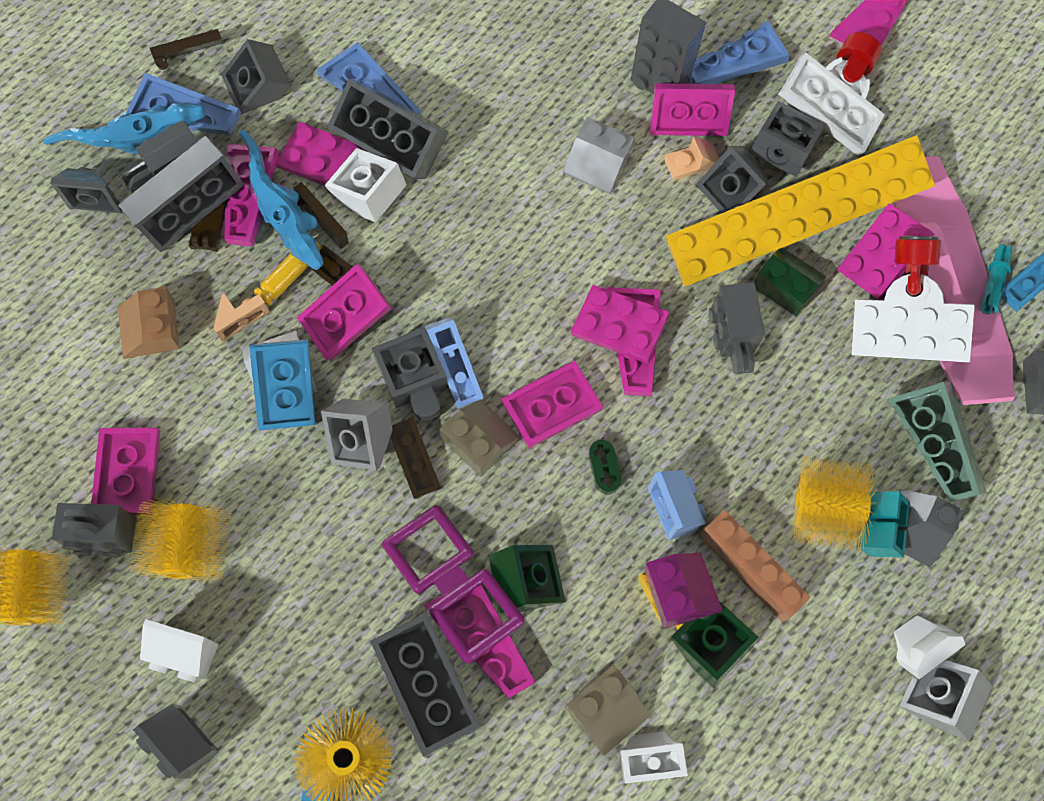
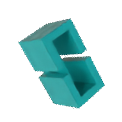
[857,492,911,558]

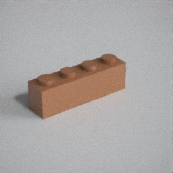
[699,510,811,622]

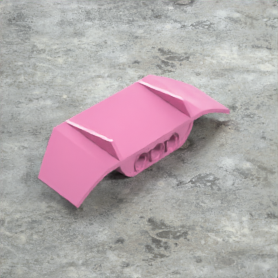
[893,156,1015,405]

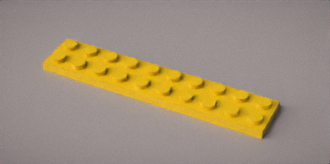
[665,135,935,287]

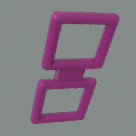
[382,505,525,664]

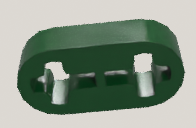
[588,440,621,495]

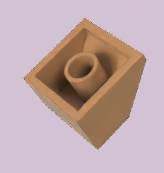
[118,286,180,359]

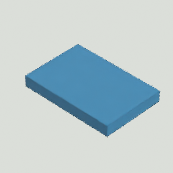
[249,339,316,431]

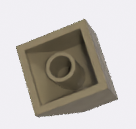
[439,399,521,477]
[565,665,650,756]

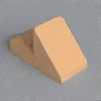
[664,137,719,180]
[214,293,269,342]

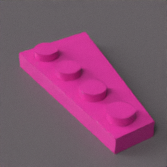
[830,0,907,46]
[225,144,280,247]
[606,287,661,397]
[424,585,536,699]

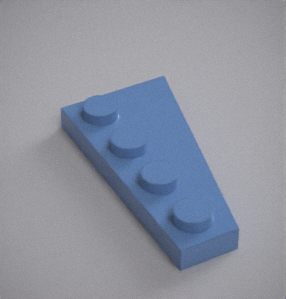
[690,20,790,84]
[317,42,421,115]
[126,73,241,135]

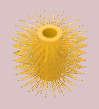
[792,456,876,552]
[129,498,232,583]
[0,546,72,626]
[293,708,393,801]

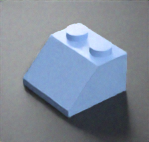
[648,470,707,541]

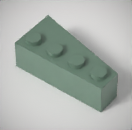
[887,382,986,502]

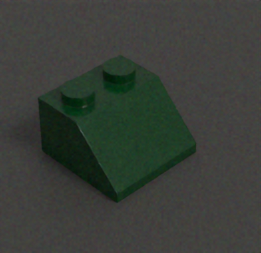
[754,248,826,317]
[488,545,566,614]
[671,601,759,688]

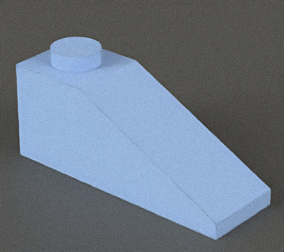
[425,317,483,408]

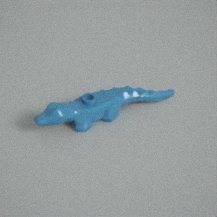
[44,103,205,154]
[239,130,323,270]

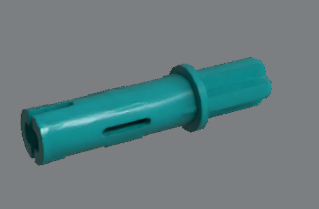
[980,244,1013,314]

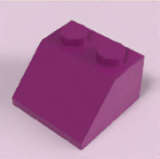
[644,553,722,629]

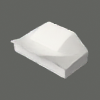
[894,615,965,679]
[620,731,688,783]

